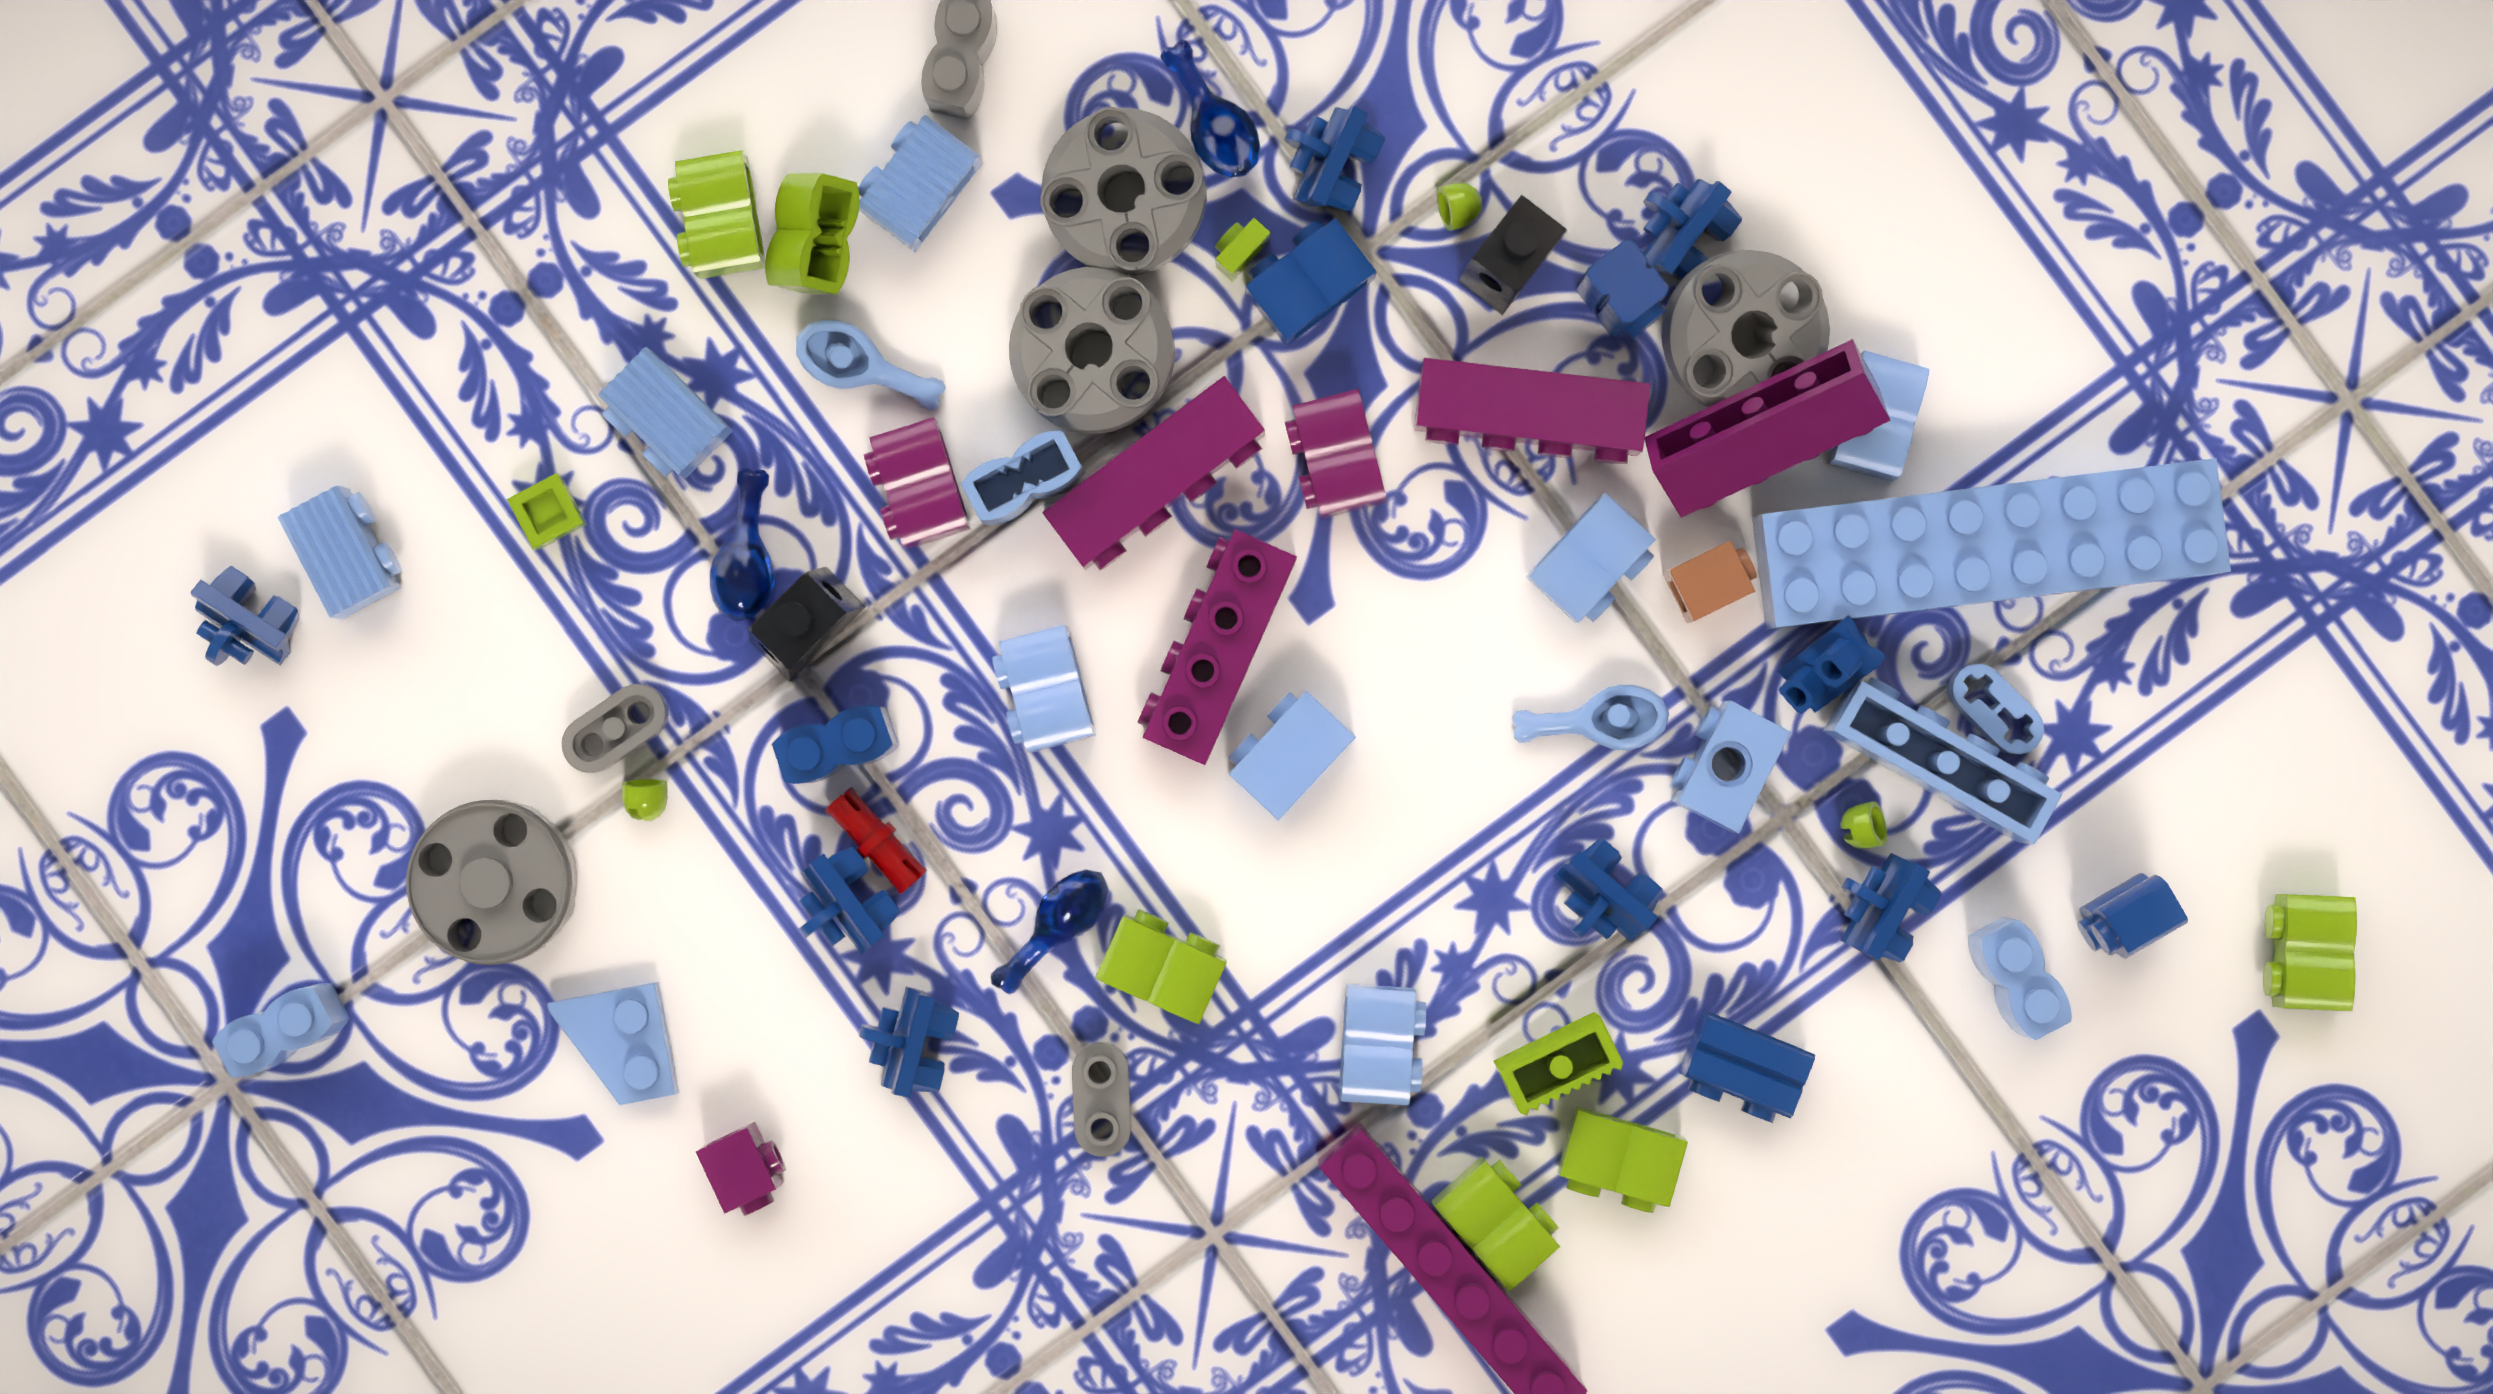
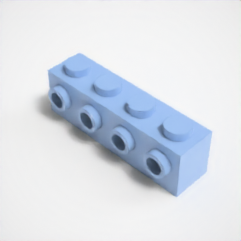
[1823,677,2063,845]

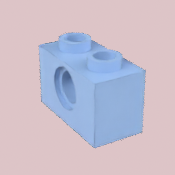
[1669,700,1791,833]

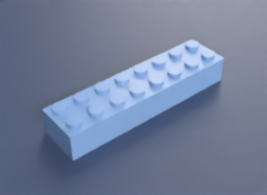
[1752,458,2231,630]

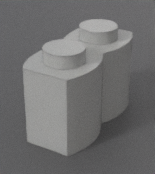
[921,0,997,120]

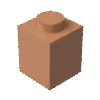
[1663,540,1757,623]

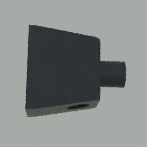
[1458,195,1568,316]
[748,567,866,682]

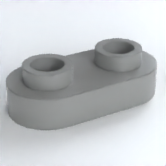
[561,684,669,773]
[1072,1041,1132,1157]

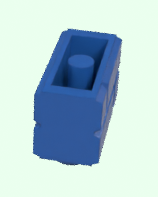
[1576,240,1669,339]
[1679,1009,1816,1123]

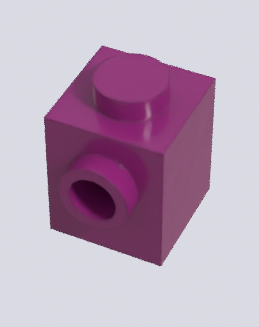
[695,1122,786,1216]

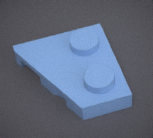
[547,982,679,1105]

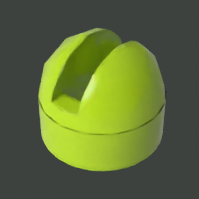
[1436,183,1482,231]
[621,779,668,821]
[1840,801,1887,849]

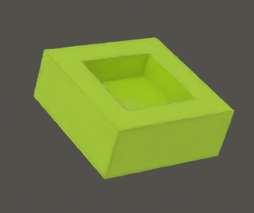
[1215,218,1271,282]
[507,473,587,550]

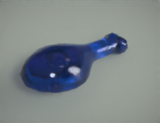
[1160,39,1261,178]
[709,468,775,622]
[990,869,1109,995]

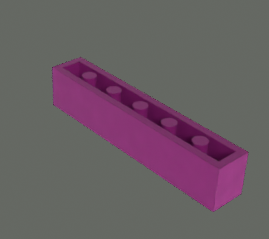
[1317,1123,1588,1394]

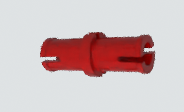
[825,787,928,895]

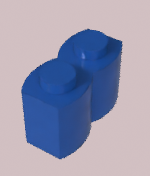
[1245,218,1377,346]
[771,705,900,784]
[2077,873,2188,959]

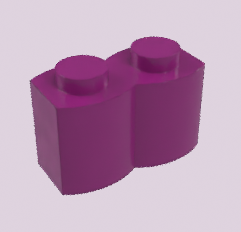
[1284,389,1387,519]
[863,417,971,549]

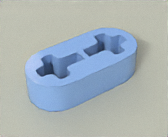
[1947,664,2044,754]

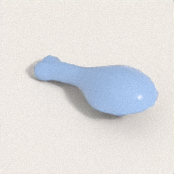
[796,320,946,411]
[1512,685,1669,750]

